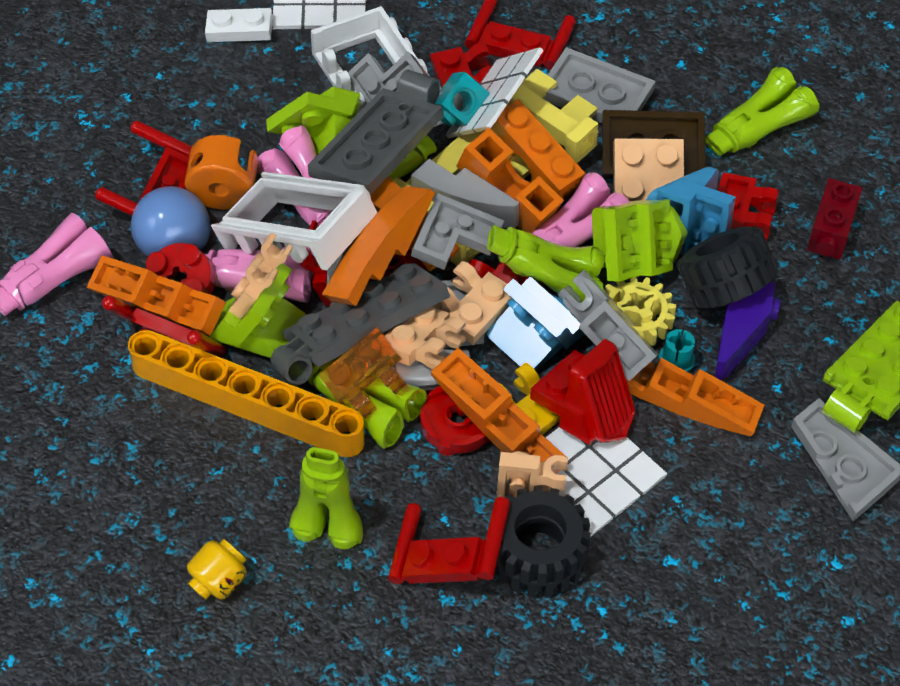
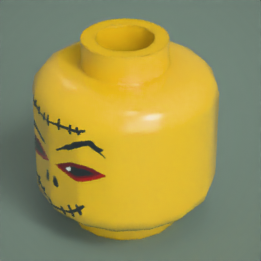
[187,539,247,600]

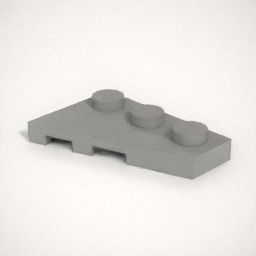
[791,398,900,521]

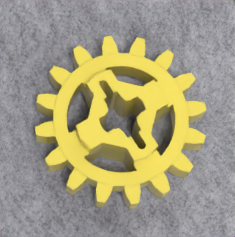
[605,277,676,346]

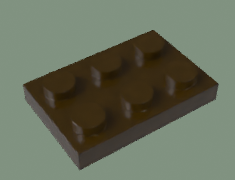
[602,110,706,179]

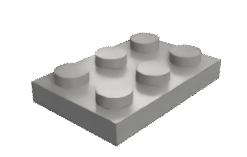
[543,47,656,123]

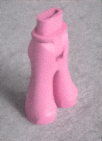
[257,125,333,226]
[532,172,630,247]
[0,213,114,316]
[205,246,314,303]

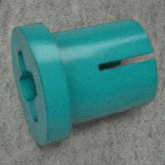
[658,329,695,373]

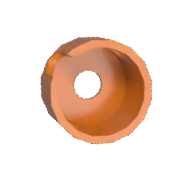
[185,135,259,210]

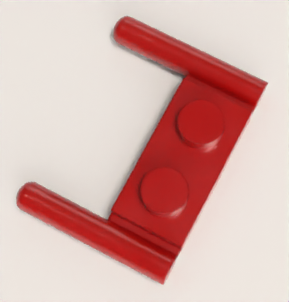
[464,0,576,70]
[95,120,201,216]
[102,295,226,357]
[388,496,510,584]

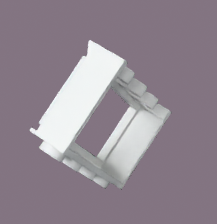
[311,6,441,112]
[211,172,377,270]

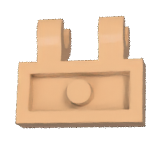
[229,233,293,319]
[433,261,511,345]
[377,306,466,369]
[496,451,568,498]

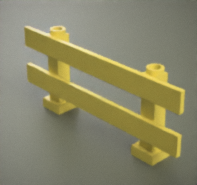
[389,69,599,266]

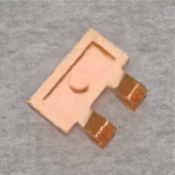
[318,327,407,418]

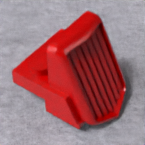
[530,339,635,445]

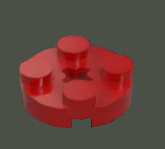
[146,243,216,294]
[420,386,490,456]

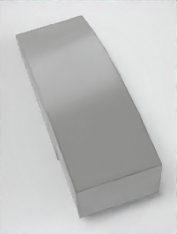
[411,159,519,228]

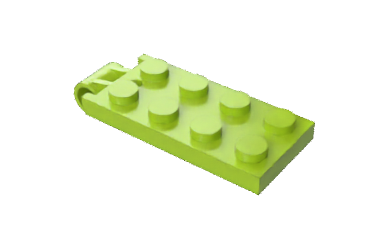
[822,300,900,434]

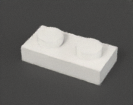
[205,8,273,42]

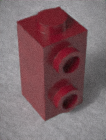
[807,178,862,260]

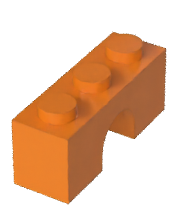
[491,99,585,202]
[456,127,564,234]

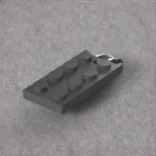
[308,70,444,195]
[271,262,450,385]

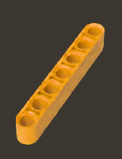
[128,330,365,458]

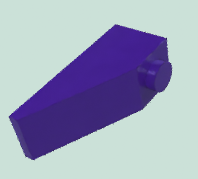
[714,282,780,381]

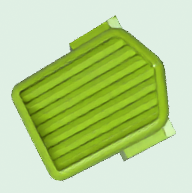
[266,86,361,155]
[592,199,687,282]
[209,263,306,358]

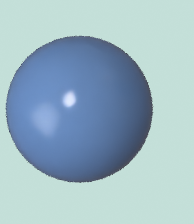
[131,186,211,257]

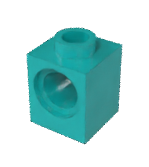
[434,72,490,127]

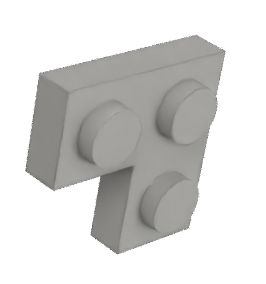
[348,52,428,105]
[411,193,504,270]

